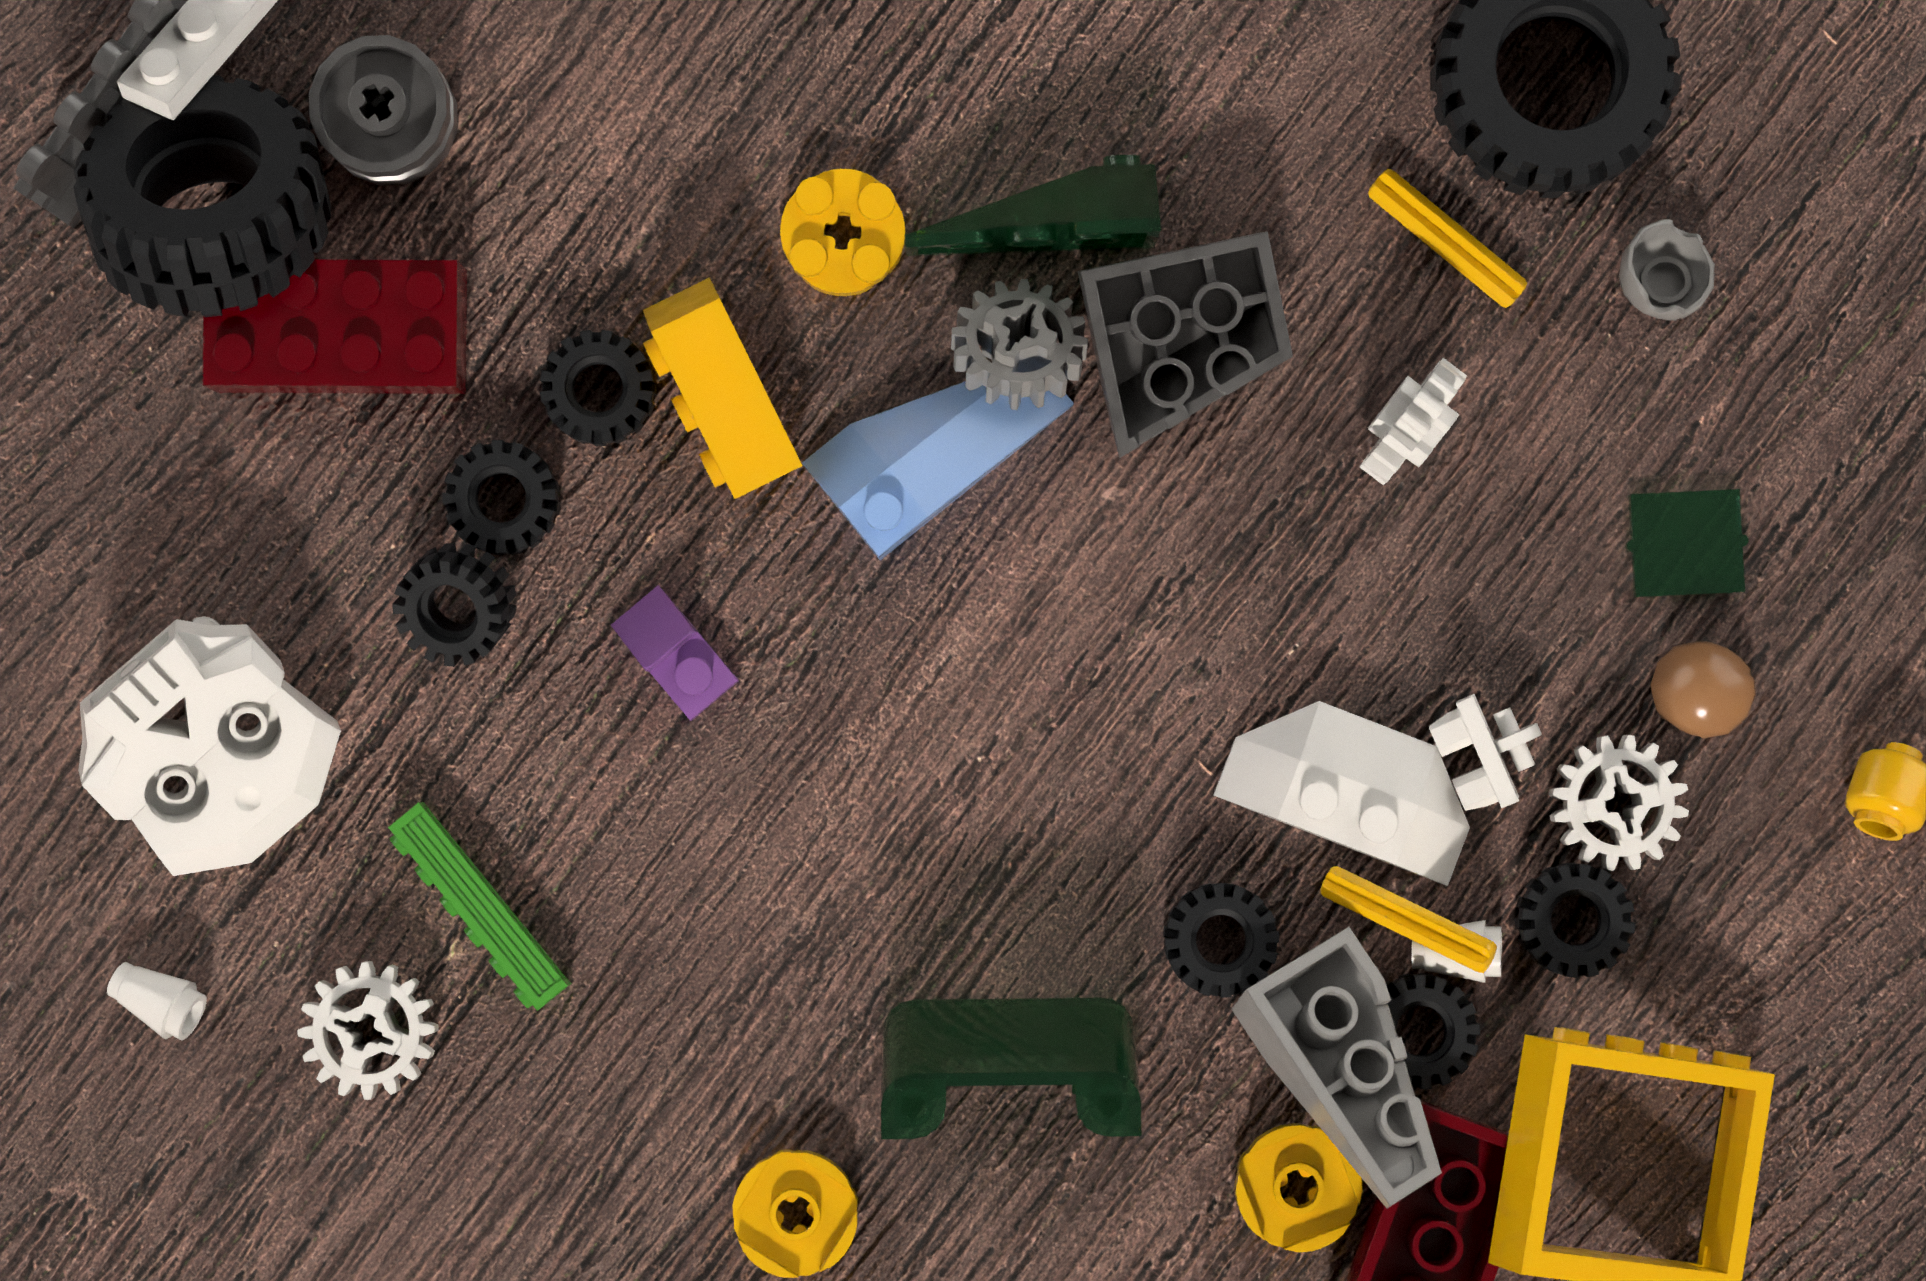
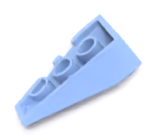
[802,381,1074,560]

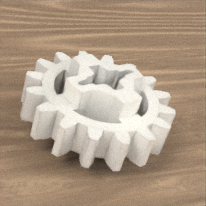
[1360,358,1467,485]
[1549,735,1689,871]
[297,961,439,1100]

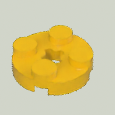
[780,169,905,296]
[1234,1123,1363,1252]
[732,1149,858,1278]

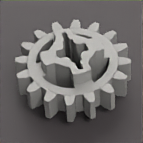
[951,279,1088,410]

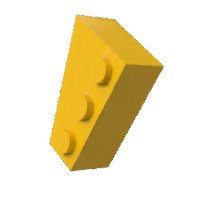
[643,277,802,499]

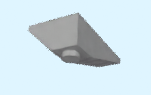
[1232,927,1442,1208]

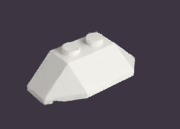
[1213,701,1470,886]

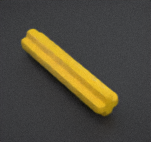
[1368,169,1527,308]
[1320,866,1497,973]

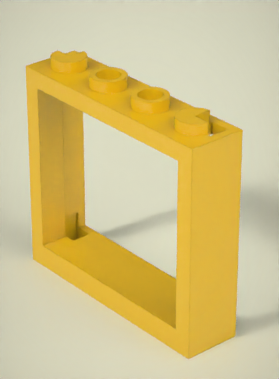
[1488,1027,1775,1281]

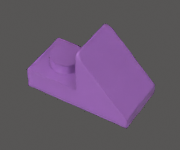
[611,585,739,721]

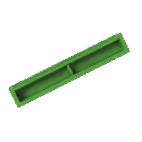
[388,802,572,1011]

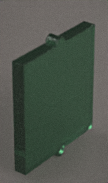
[1625,489,1749,598]

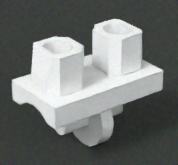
[1429,694,1542,811]

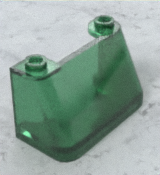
[881,997,1142,1139]

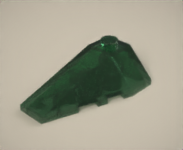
[905,155,1161,256]

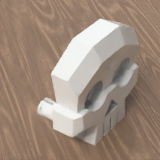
[78,616,341,876]

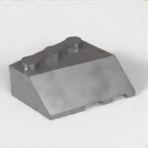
[1078,232,1293,458]

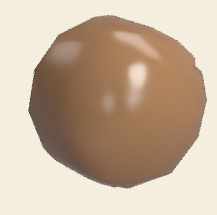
[1650,641,1756,739]

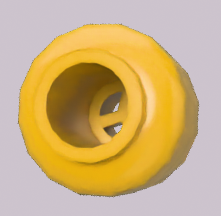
[1845,742,1926,841]

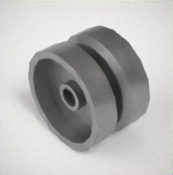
[309,35,458,186]

